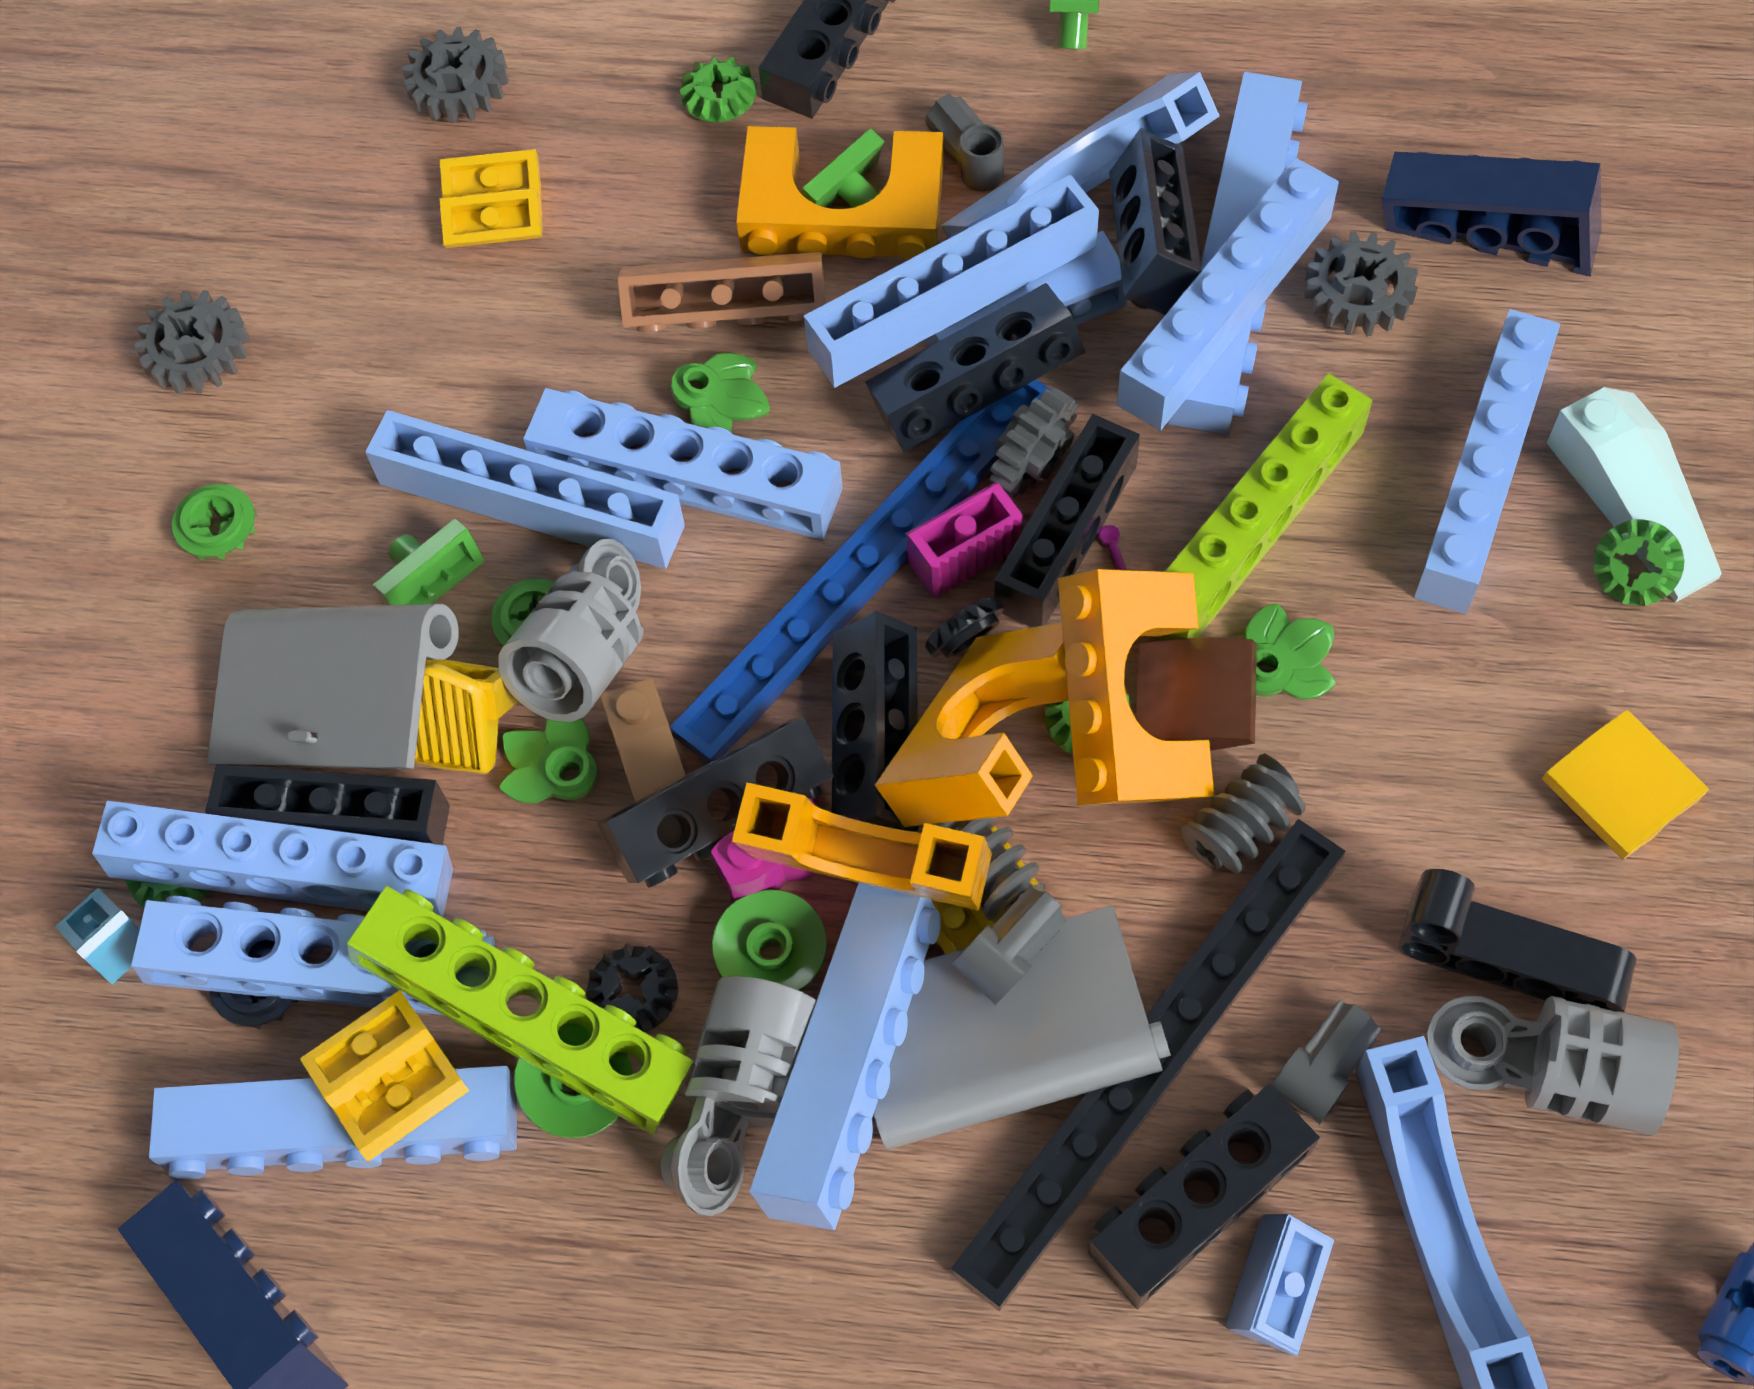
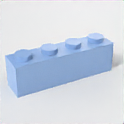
[925,231,1127,347]

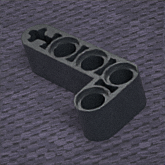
[1398,868,1637,1012]

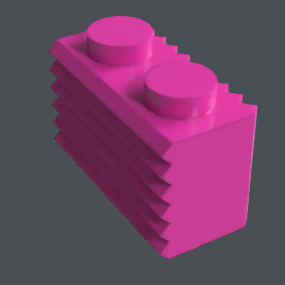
[905,482,1023,598]

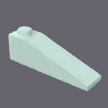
[1546,387,1722,603]

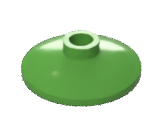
[712,890,827,992]
[514,1024,633,1139]

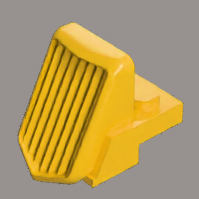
[414,659,519,774]

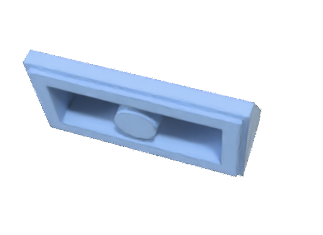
[1226,1214,1334,1356]

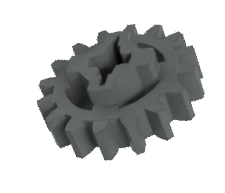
[402,27,509,123]
[1305,232,1418,336]
[134,290,249,394]
[990,387,1079,497]

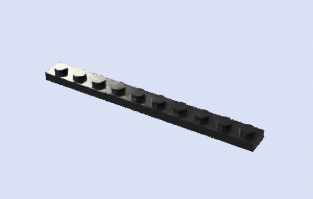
[951,819,1346,1311]

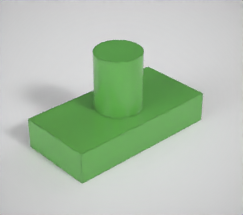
[1050,0,1099,49]
[801,128,884,208]
[373,518,485,605]

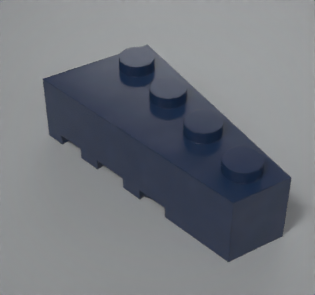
[1382,151,1601,277]
[118,1180,348,1389]

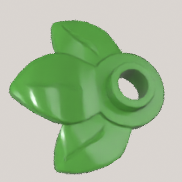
[670,353,770,432]
[1245,603,1336,700]
[500,718,598,804]

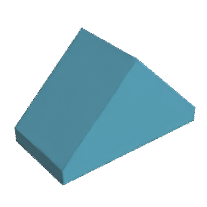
[55,888,140,985]

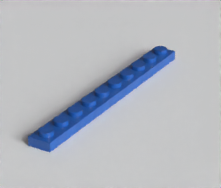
[670,380,1051,764]

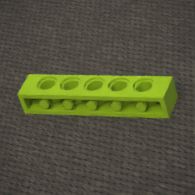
[1156,373,1373,641]
[347,885,694,1136]

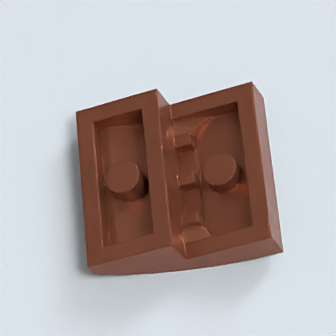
[1136,637,1257,751]

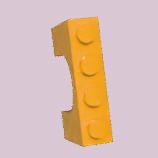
[736,126,944,260]
[1058,569,1214,806]
[875,622,1068,827]
[732,782,992,911]

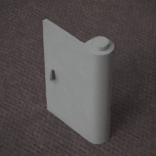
[207,604,459,769]
[874,905,1171,1150]

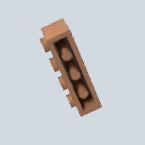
[617,252,826,332]

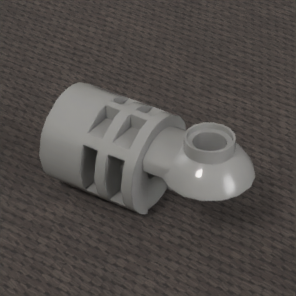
[499,539,644,722]
[661,976,817,1217]
[1427,996,1679,1136]

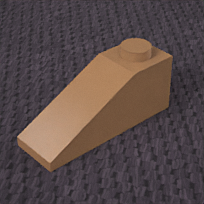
[600,677,685,847]

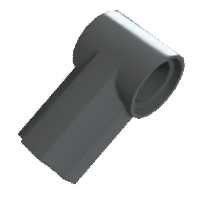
[926,93,1004,190]
[952,886,1067,1005]
[1272,1000,1382,1125]

